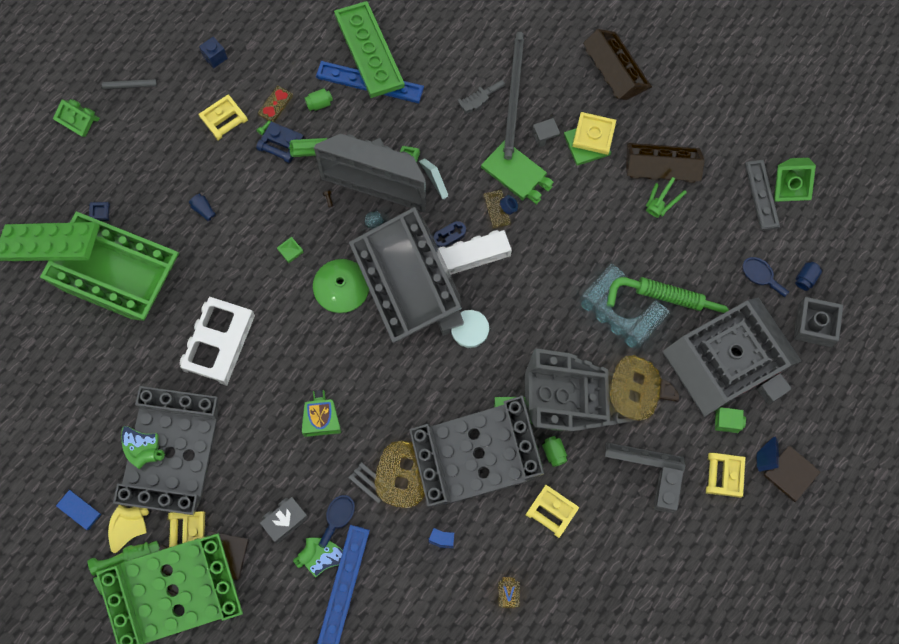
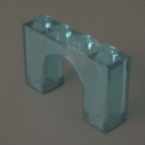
[580,263,670,349]

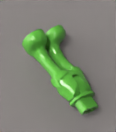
[87,541,160,595]

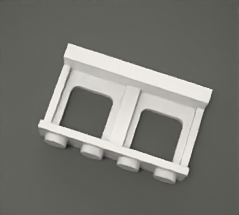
[180,297,255,386]

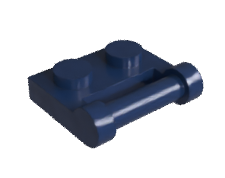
[256,122,304,163]

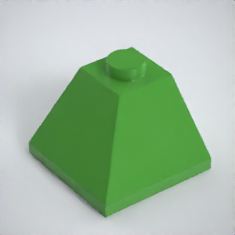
[774,158,816,202]

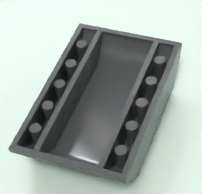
[314,134,426,212]
[349,207,462,343]

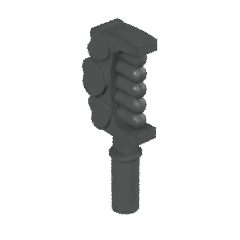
[458,80,505,114]

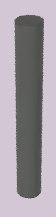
[102,79,157,89]

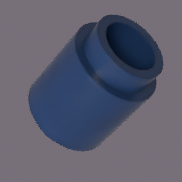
[795,262,822,291]

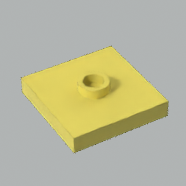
[572,112,616,155]

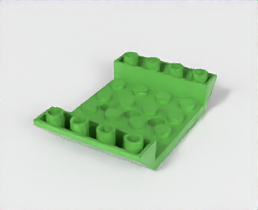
[96,533,243,644]

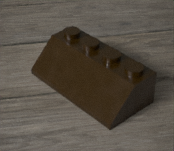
[583,29,652,100]
[626,143,705,183]

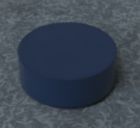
[500,195,518,215]

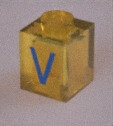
[498,577,520,608]

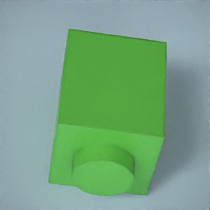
[715,407,746,433]

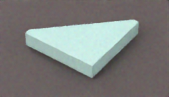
[419,159,448,199]

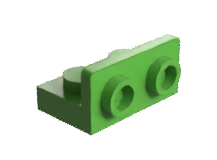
[53,99,100,137]

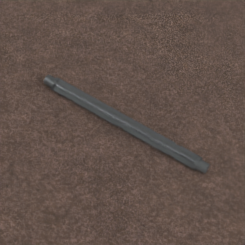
[503,32,525,160]

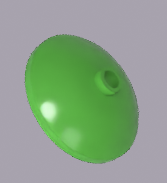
[313,259,369,313]

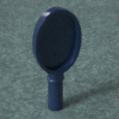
[742,257,789,298]
[318,495,355,548]

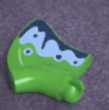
[121,426,165,469]
[293,538,343,577]

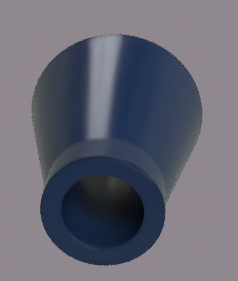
[189,193,216,221]

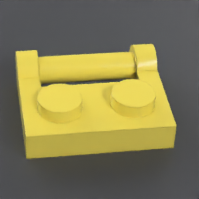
[199,94,248,140]
[706,453,745,498]
[526,485,579,538]
[168,512,205,547]

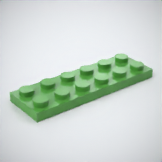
[334,1,405,98]
[0,222,100,261]

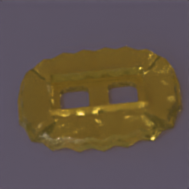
[610,355,661,420]
[375,440,425,508]

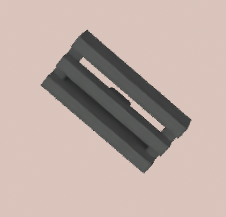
[348,462,392,504]

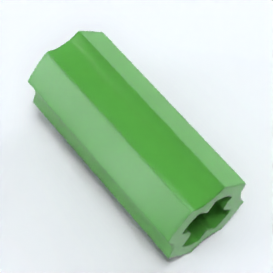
[289,138,327,157]

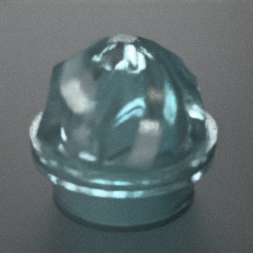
[365,211,384,229]

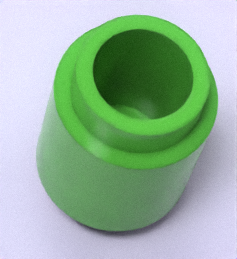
[304,88,333,111]
[542,436,567,467]

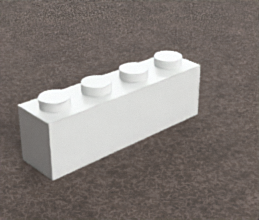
[438,230,512,275]

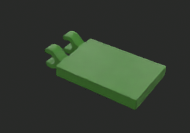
[481,140,554,205]

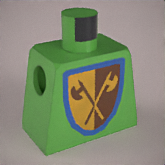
[302,390,341,437]

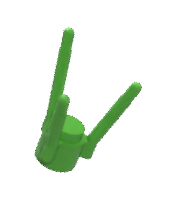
[646,177,687,218]

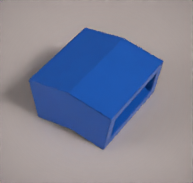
[429,528,454,548]

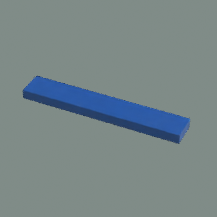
[316,61,424,103]
[317,525,370,644]

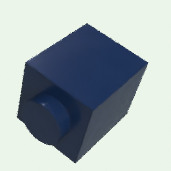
[199,36,228,69]

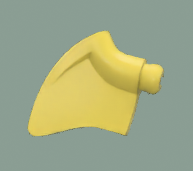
[108,505,149,553]

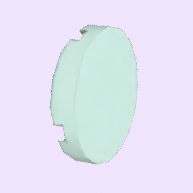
[451,310,489,348]

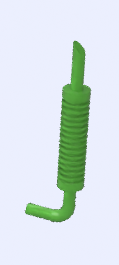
[607,277,729,313]

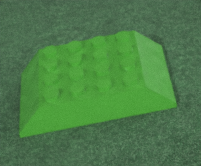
[40,211,179,321]

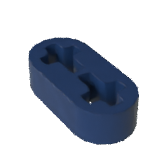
[434,221,466,248]

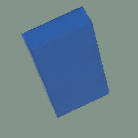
[56,490,101,530]

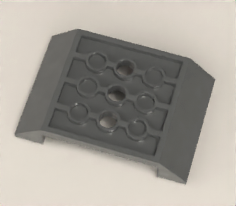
[113,386,218,515]
[409,396,544,507]

